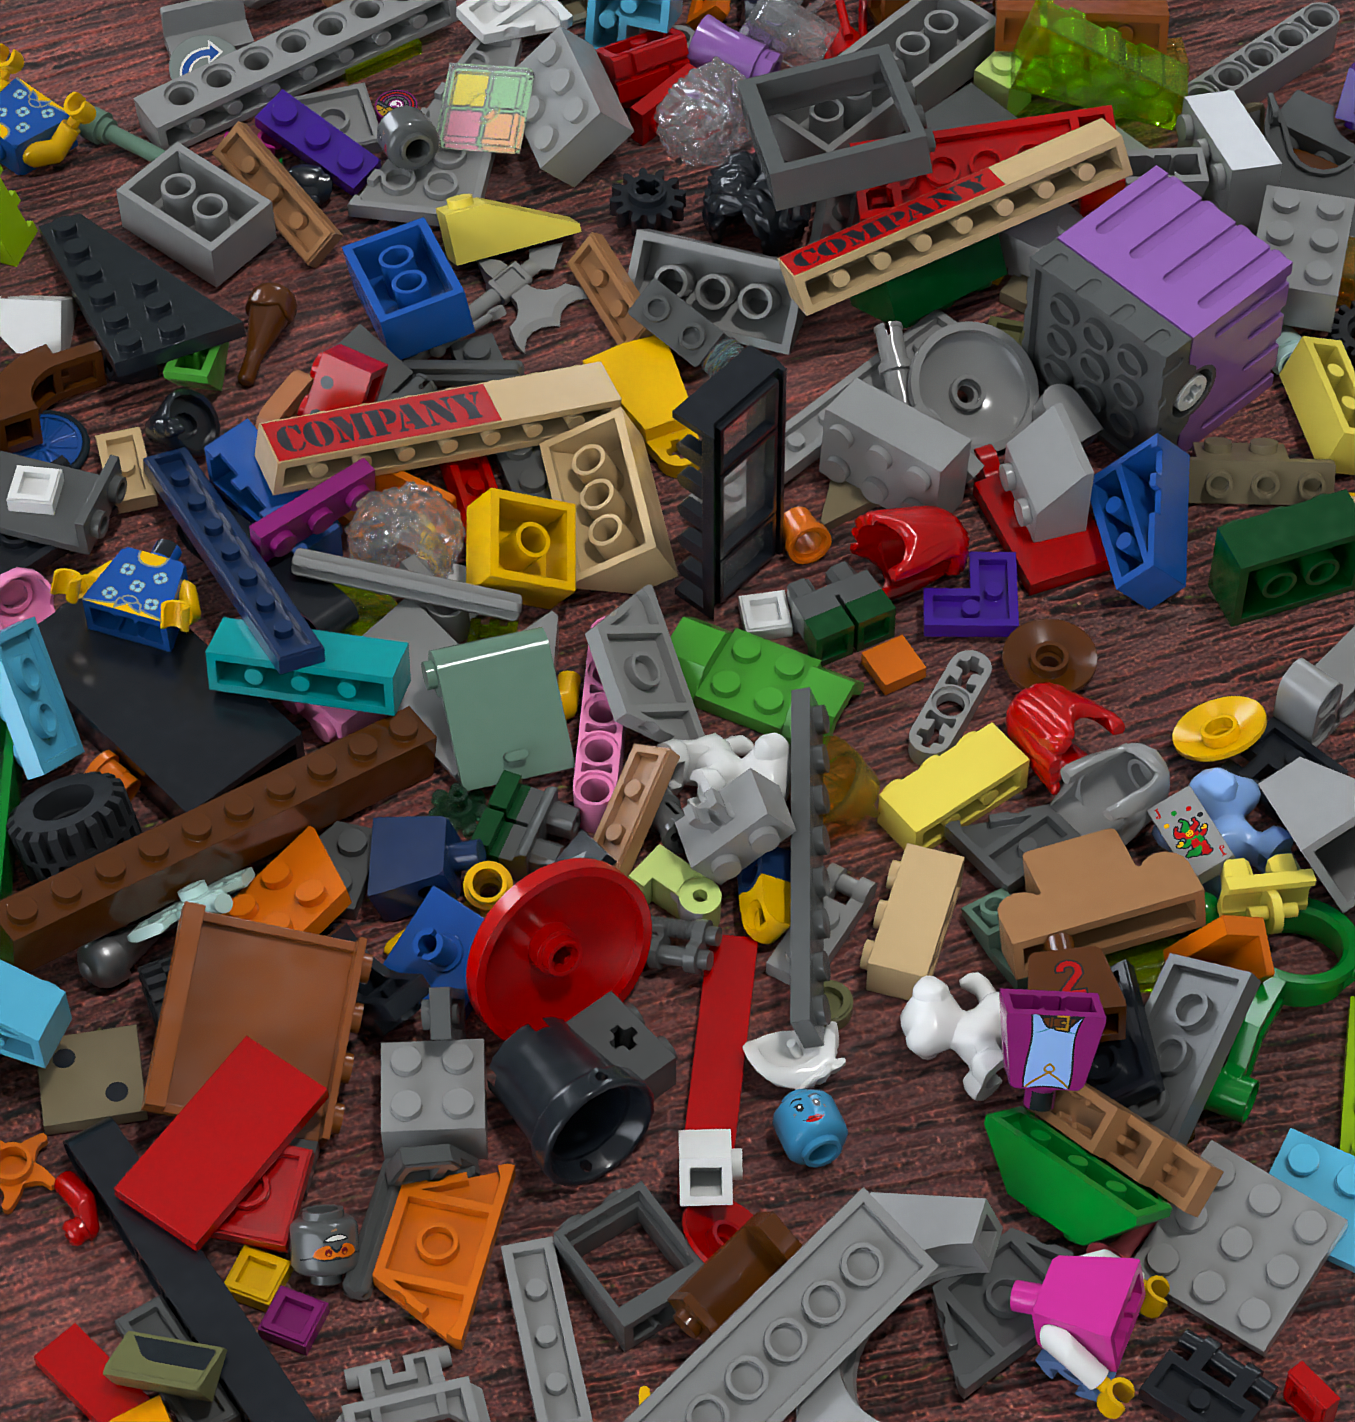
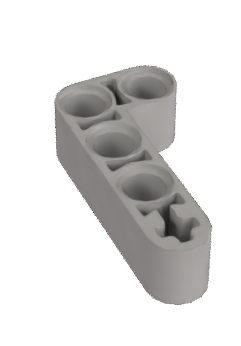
[1273,626,1355,747]

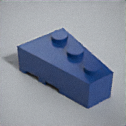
[204,418,343,556]
[1090,433,1190,610]

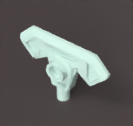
[127,867,255,943]

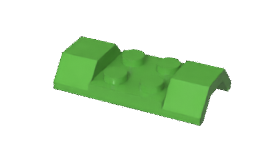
[671,616,864,751]

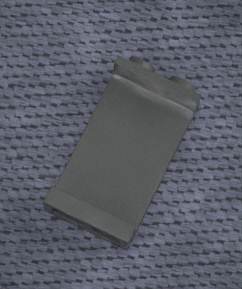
[0,451,127,555]

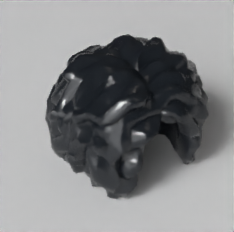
[702,151,813,257]

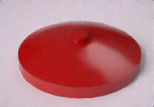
[466,858,652,1041]

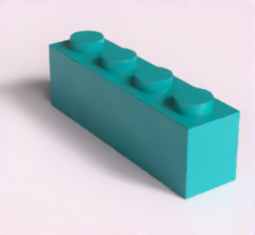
[205,617,411,716]

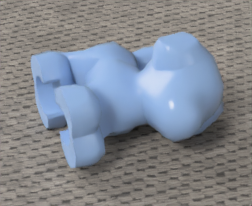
[1151,767,1294,898]

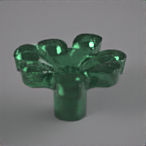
[428,782,488,840]

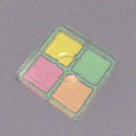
[437,63,535,154]

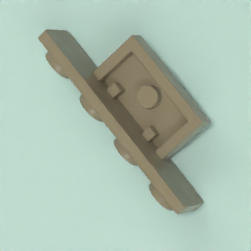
[1189,437,1336,505]

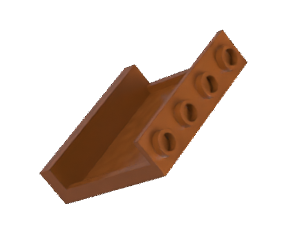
[992,0,1170,57]
[141,901,373,1146]

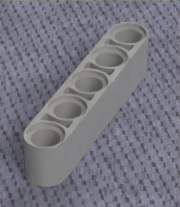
[1179,2,1340,115]

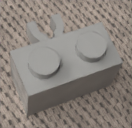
[675,768,796,885]

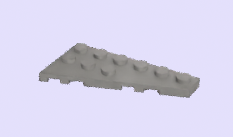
[347,37,523,226]

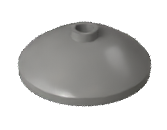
[908,321,1039,452]

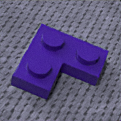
[923,552,1019,637]

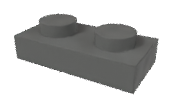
[421,987,466,1040]

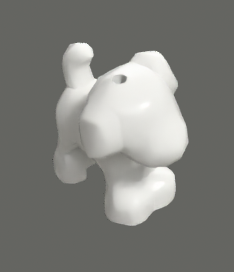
[657,732,791,807]
[900,972,1004,1101]

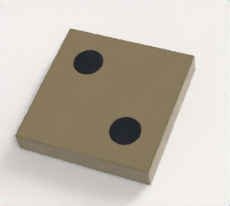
[38,1025,148,1135]

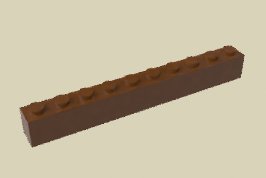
[0,706,437,973]

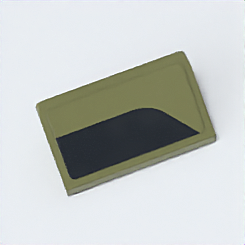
[103,1331,227,1402]

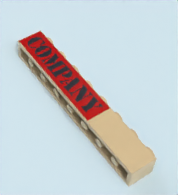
[777,118,1133,316]
[254,361,622,495]

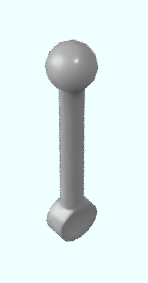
[429,304,507,358]

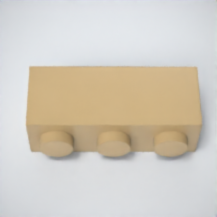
[860,843,965,1001]

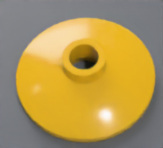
[1172,696,1267,762]

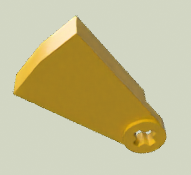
[583,335,700,478]

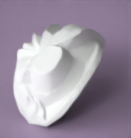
[742,1021,846,1090]

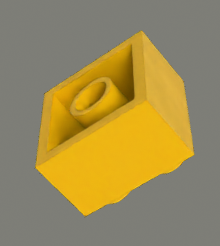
[466,488,576,609]

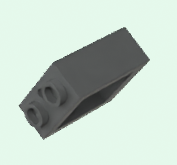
[553,1181,704,1352]

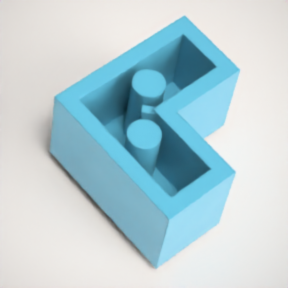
[585,0,683,49]

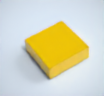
[224,1244,293,1312]

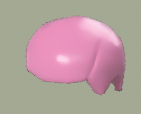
[0,567,56,630]

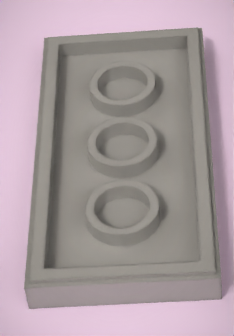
[362,599,460,782]

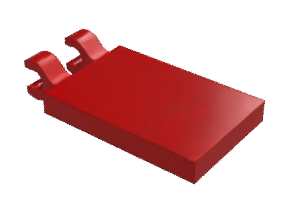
[973,444,1110,596]

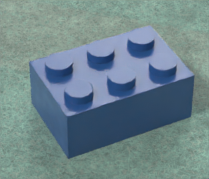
[342,217,475,360]

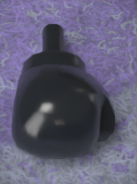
[288,164,333,208]

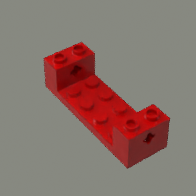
[849,105,1125,222]

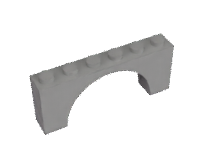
[796,1192,1003,1422]

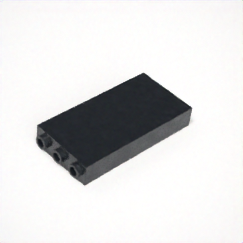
[38,599,305,820]

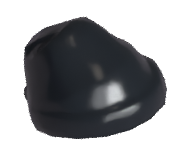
[145,389,221,459]

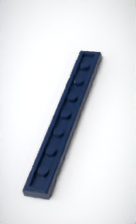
[143,447,325,675]

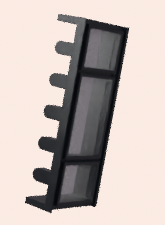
[672,345,787,621]

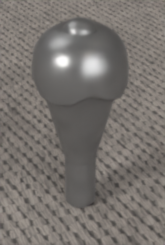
[77,921,179,988]

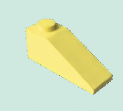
[435,194,582,266]

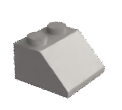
[999,403,1094,543]

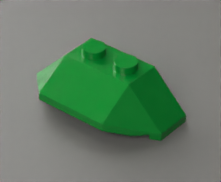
[984,1106,1172,1246]

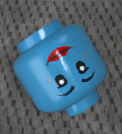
[772,1089,848,1167]

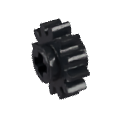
[609,168,686,236]

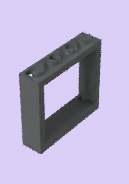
[737,44,936,211]

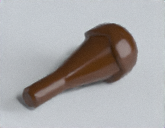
[237,282,298,386]

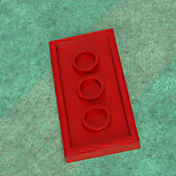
[114,1035,329,1252]

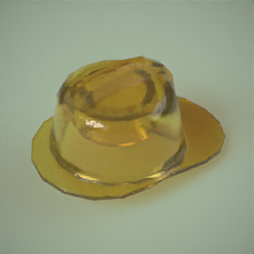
[823,735,880,826]

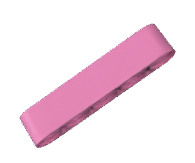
[573,616,627,833]

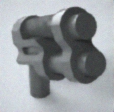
[646,914,722,974]

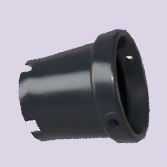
[487,1017,654,1187]

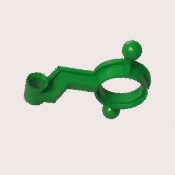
[1195,892,1355,1124]

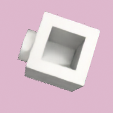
[678,1129,743,1206]

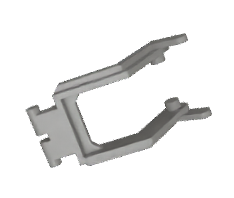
[336,1345,491,1422]

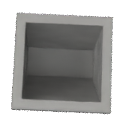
[1258,757,1355,913]

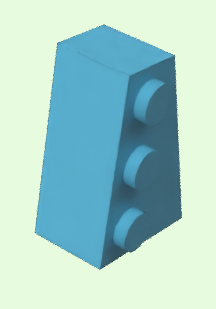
[0,959,72,1069]

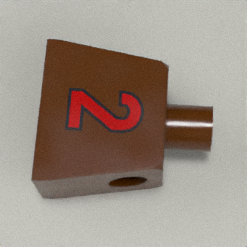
[1028,933,1127,1042]

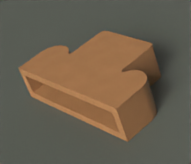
[997,828,1206,980]

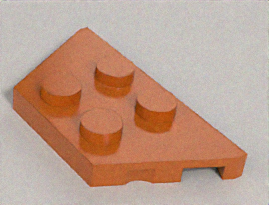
[221,826,352,934]
[372,1163,516,1350]

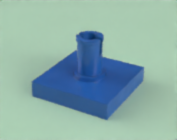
[383,885,485,1019]

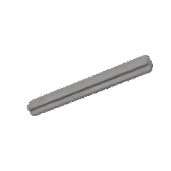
[291,548,523,622]

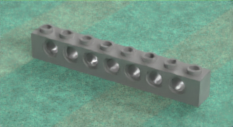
[133,0,459,150]

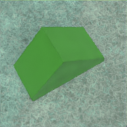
[163,342,229,391]

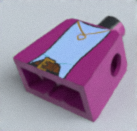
[999,988,1106,1112]

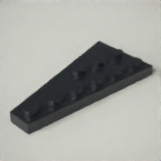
[38,213,246,378]

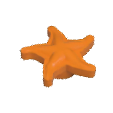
[0,1133,55,1215]

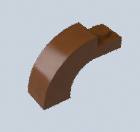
[0,340,107,453]

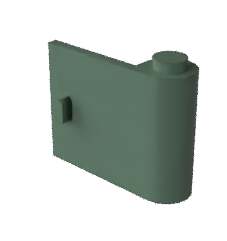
[421,627,575,792]

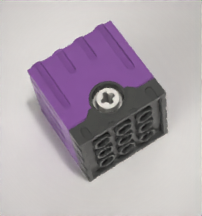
[1022,165,1293,457]

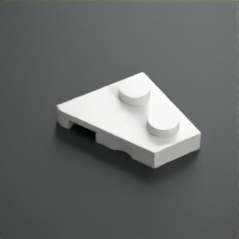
[456,0,573,44]

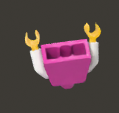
[1010,1249,1170,1419]

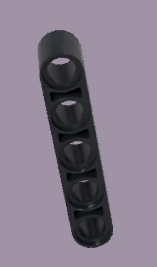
[175,504,359,634]

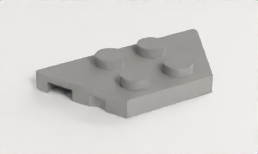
[585,585,705,743]

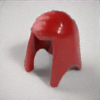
[850,506,970,600]
[1005,682,1125,797]

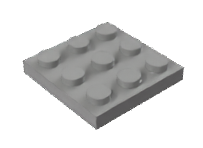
[1134,1140,1348,1358]

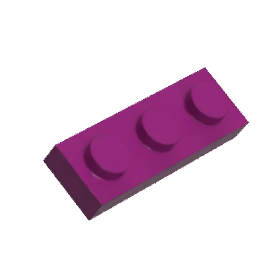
[249,458,375,562]

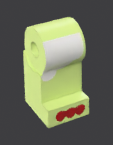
[628,844,722,926]

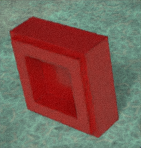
[1282,1361,1340,1422]

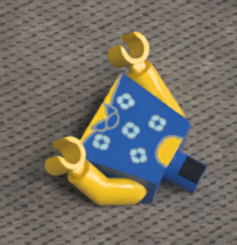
[0,43,96,175]
[50,539,201,652]

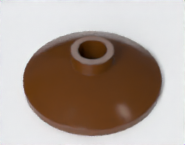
[1002,619,1098,692]

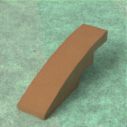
[1029,1083,1224,1218]

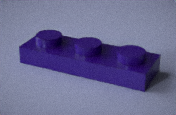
[254,89,381,197]

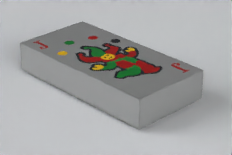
[1147,785,1236,884]

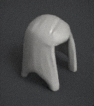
[1050,743,1170,846]

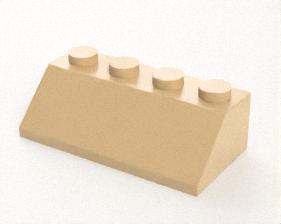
[539,407,678,594]

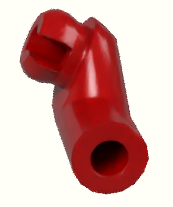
[54,1171,100,1246]

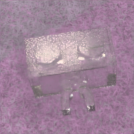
[739,0,840,67]

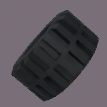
[6,772,143,885]

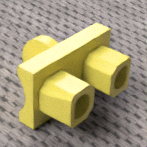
[1217,853,1317,934]

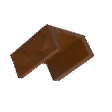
[667,1211,803,1342]

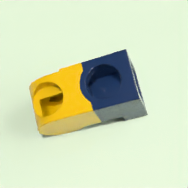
[737,847,791,944]

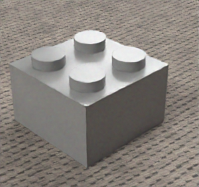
[381,1039,488,1160]

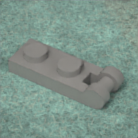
[766,862,877,985]

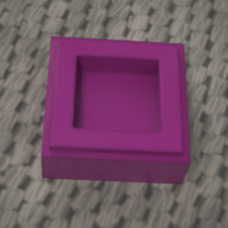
[257,1285,330,1356]

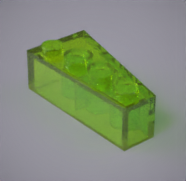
[1011,0,1188,131]

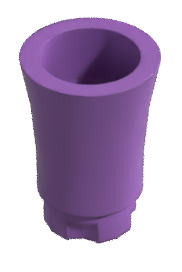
[687,14,783,83]

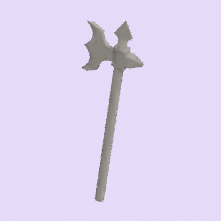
[401,242,589,361]

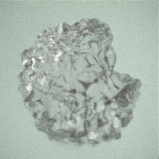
[654,56,750,166]
[345,481,466,595]

